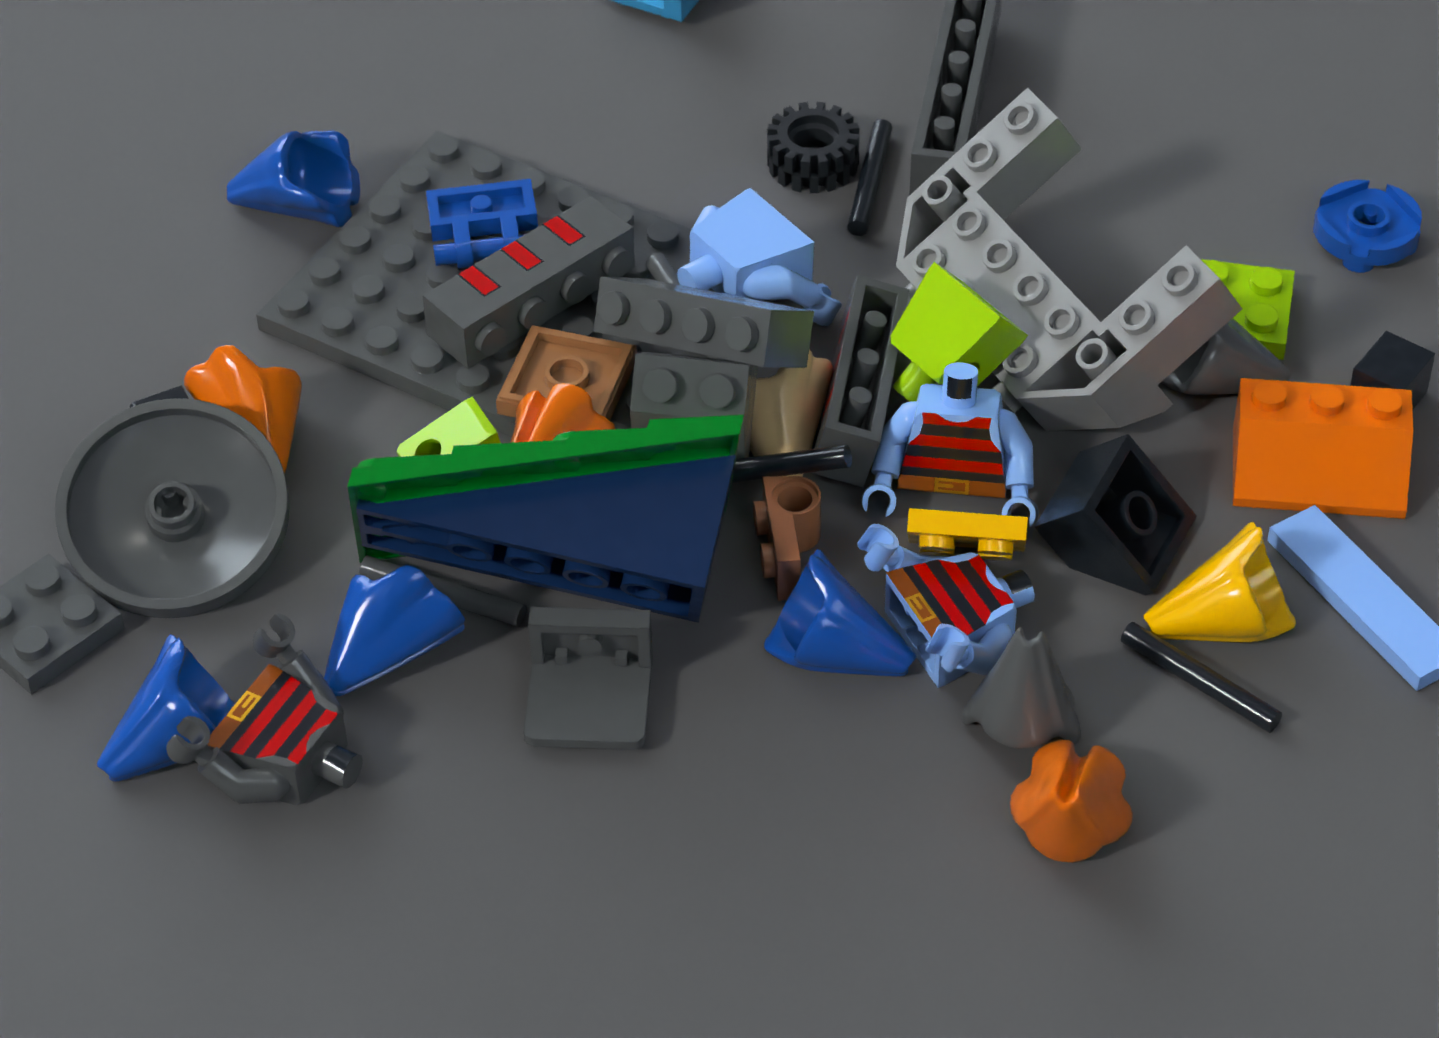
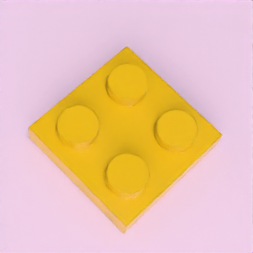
[907,508,1028,560]

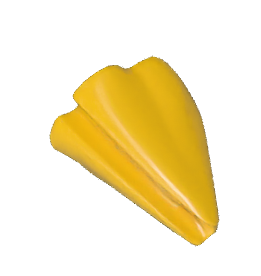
[1144,522,1296,642]

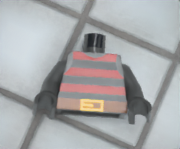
[167,614,363,805]

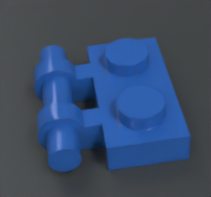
[426,179,538,269]

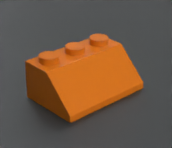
[1232,378,1414,519]

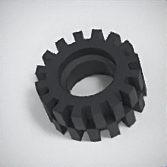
[767,102,860,194]

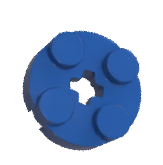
[1313,180,1422,273]

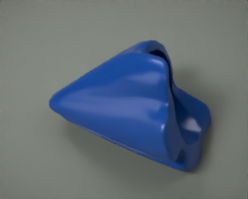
[227,131,360,227]
[764,549,917,676]
[324,565,465,696]
[97,634,236,782]

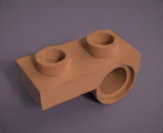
[753,476,821,601]

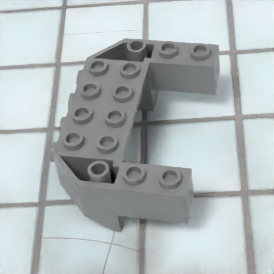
[896,87,1242,431]

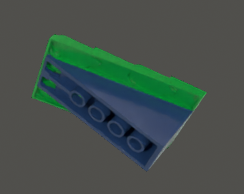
[347,415,744,623]

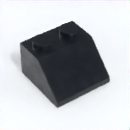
[1034,434,1197,596]

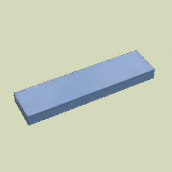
[1267,505,1439,691]

